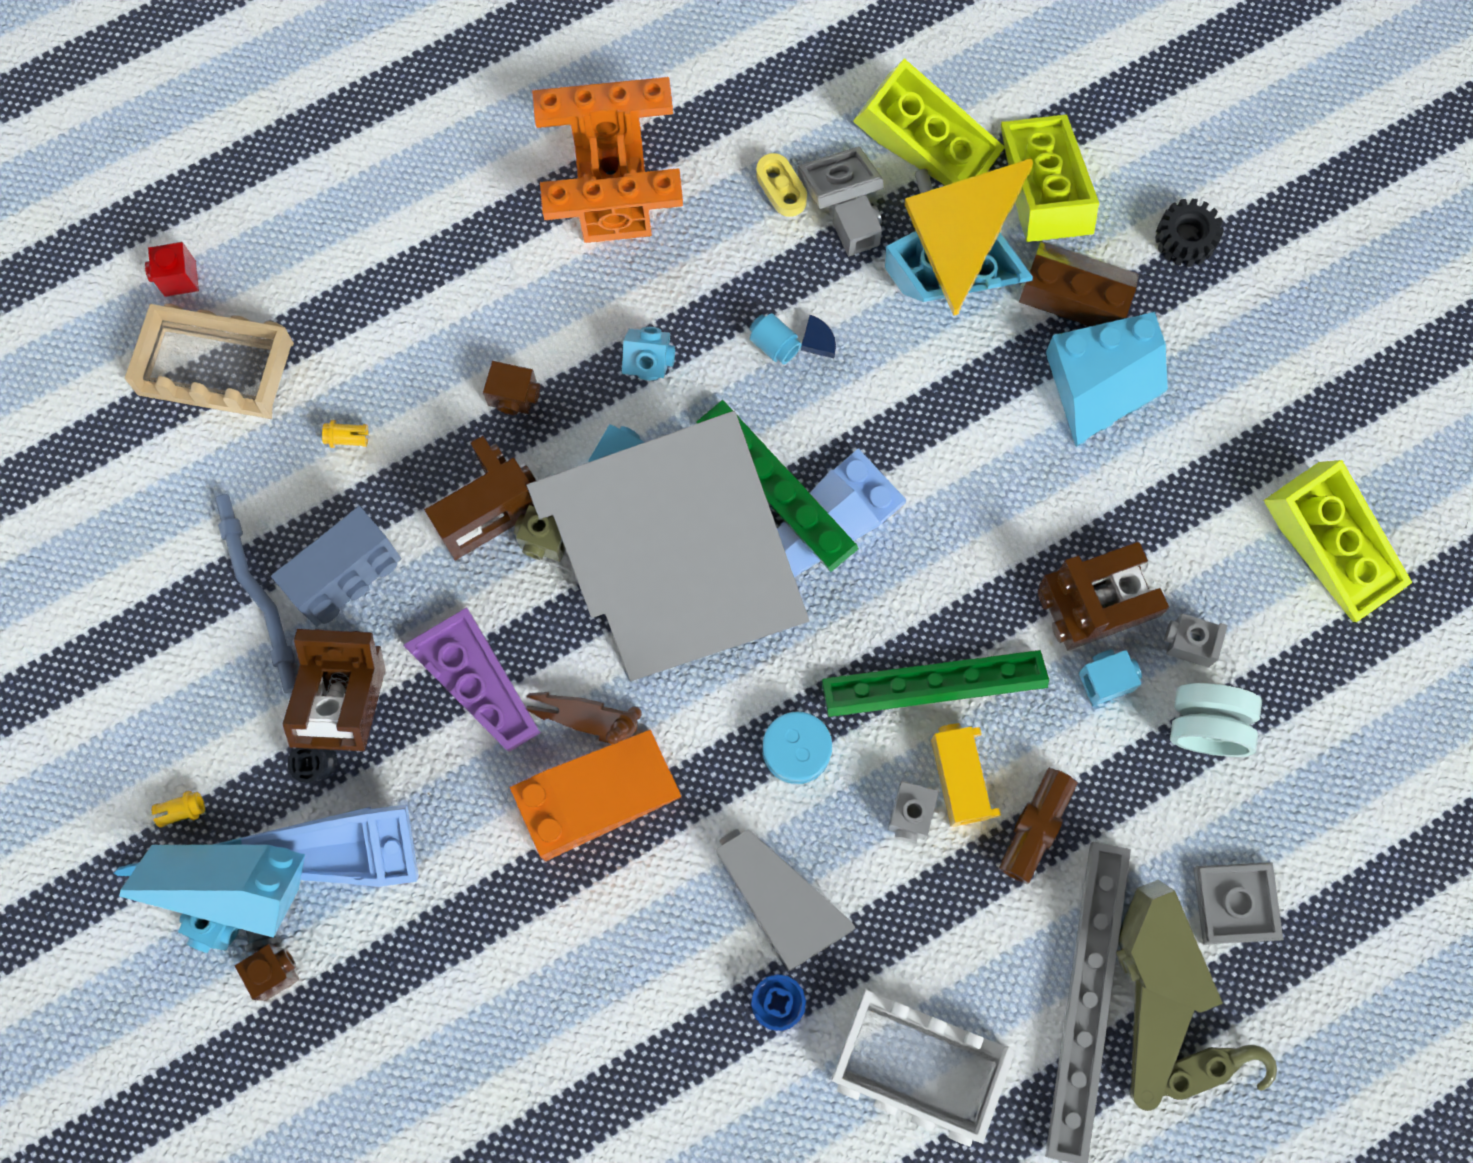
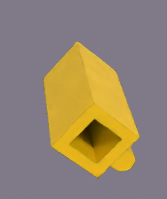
[931,723,1001,827]

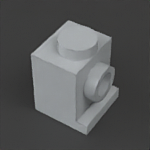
[1164,613,1228,668]

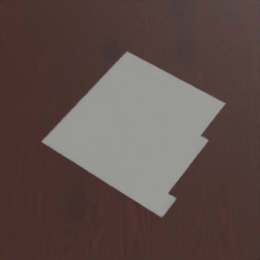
[527,411,810,682]

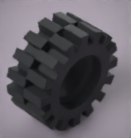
[1155,198,1224,267]

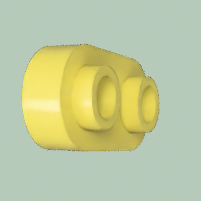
[756,153,807,217]

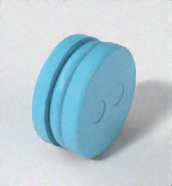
[763,712,832,785]

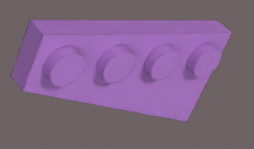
[403,607,541,752]

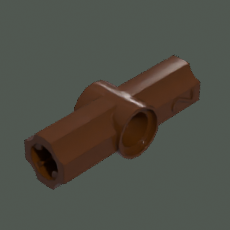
[998,767,1078,884]

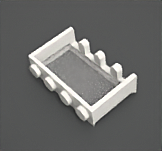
[831,989,1015,1147]

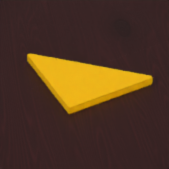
[905,158,1033,316]

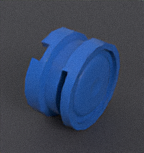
[751,974,806,1031]

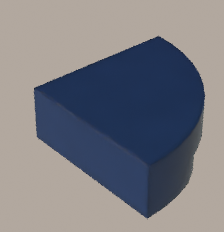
[801,315,836,359]

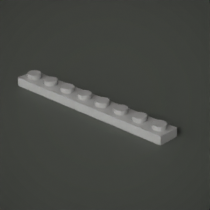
[1045,842,1131,1163]

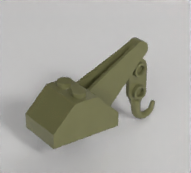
[1116,880,1277,1111]

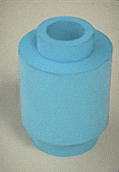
[749,313,802,365]

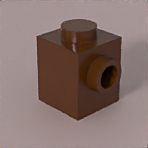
[483,361,540,415]
[234,944,299,1001]

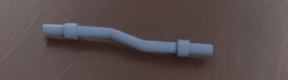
[215,494,296,693]

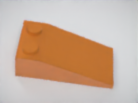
[510,729,682,862]

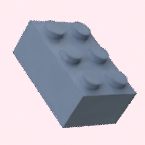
[271,505,402,627]

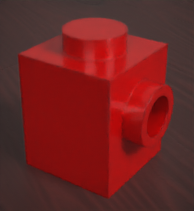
[145,242,199,297]

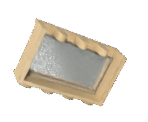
[125,304,294,419]

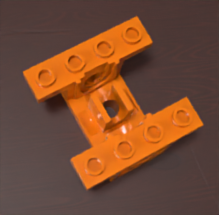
[532,77,683,243]

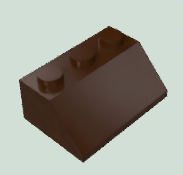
[1019,241,1139,327]

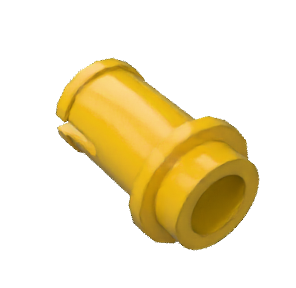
[322,420,369,448]
[151,790,205,828]

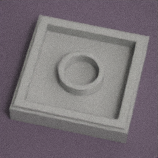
[797,146,884,209]
[1193,862,1283,945]

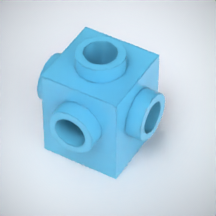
[622,327,675,381]
[178,913,240,953]

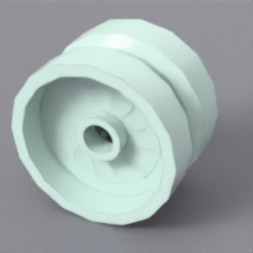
[1170,683,1262,757]

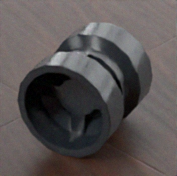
[287,748,338,783]

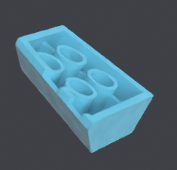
[885,231,1033,302]
[1046,312,1168,447]

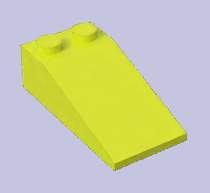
[853,58,1005,185]
[1001,114,1099,242]
[1263,460,1412,622]

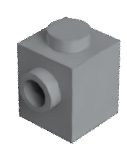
[833,195,882,257]
[888,781,939,843]

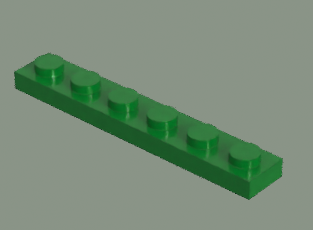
[696,400,859,572]
[822,650,1049,717]

